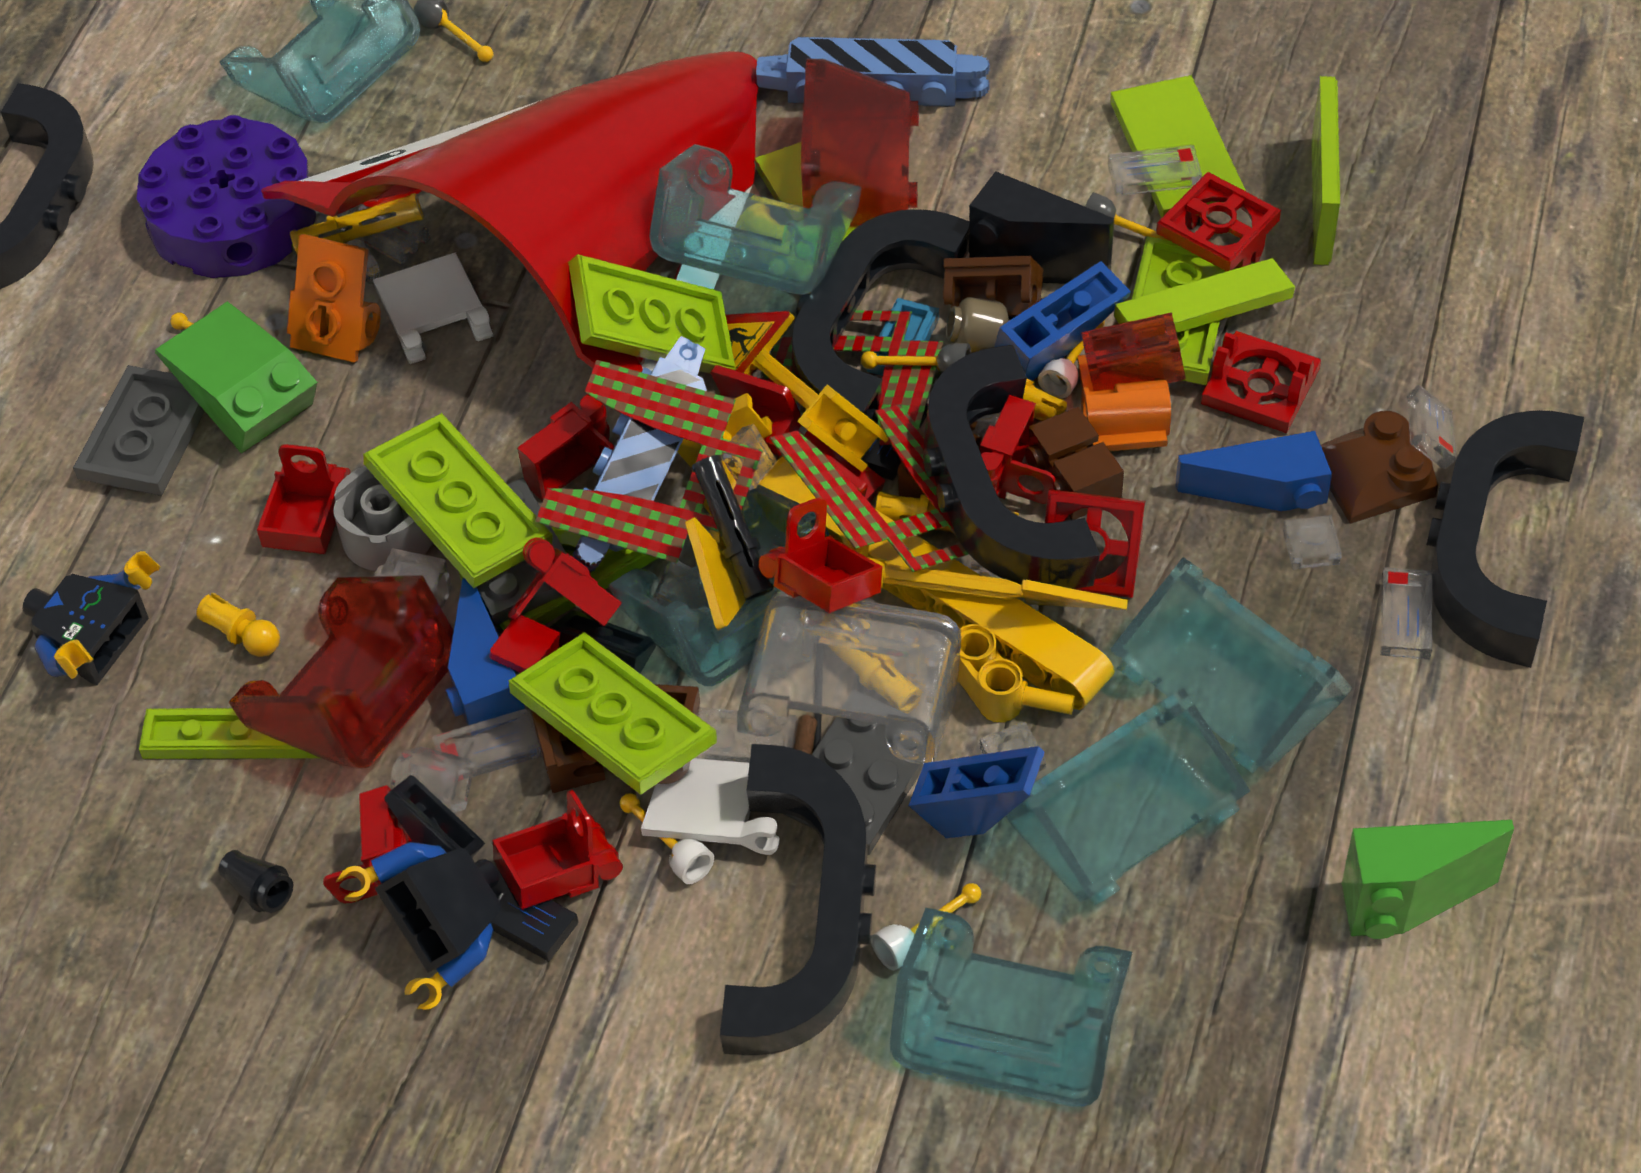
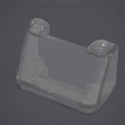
[737,591,961,765]

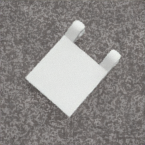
[373,252,493,364]
[641,758,780,855]

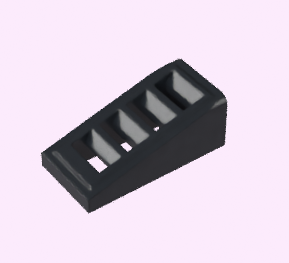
[384,775,485,858]

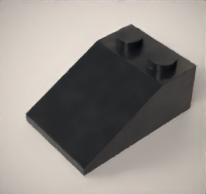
[969,171,1114,284]

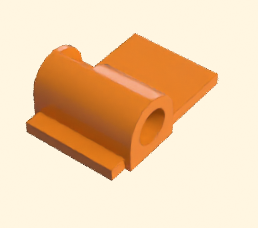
[287,234,381,363]
[1077,352,1171,451]

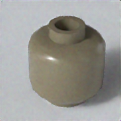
[946,297,1010,353]

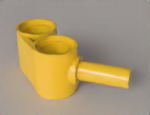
[952,624,1075,723]

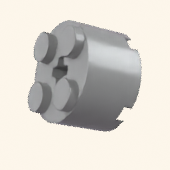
[333,466,434,577]

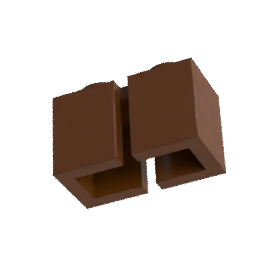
[1025,407,1124,520]

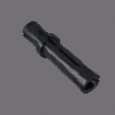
[692,455,774,601]

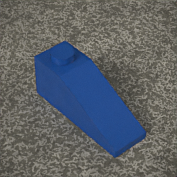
[994,261,1131,381]
[1175,431,1332,511]
[445,578,526,732]
[908,746,1045,839]

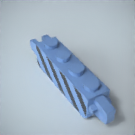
[756,37,990,106]
[572,336,707,573]

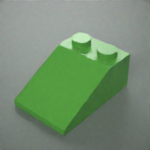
[155,301,318,454]
[1342,820,1514,939]

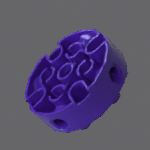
[136,115,316,278]

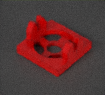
[1156,172,1281,271]
[1201,331,1321,433]
[1045,489,1146,598]

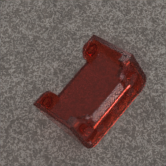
[801,59,919,227]
[229,575,454,769]

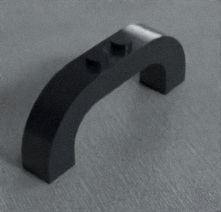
[0,83,94,289]
[791,209,969,420]
[923,345,1100,589]
[1426,410,1584,668]
[720,744,876,1055]

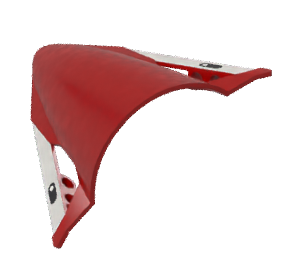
[261,51,759,372]

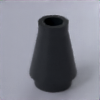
[218,850,294,913]

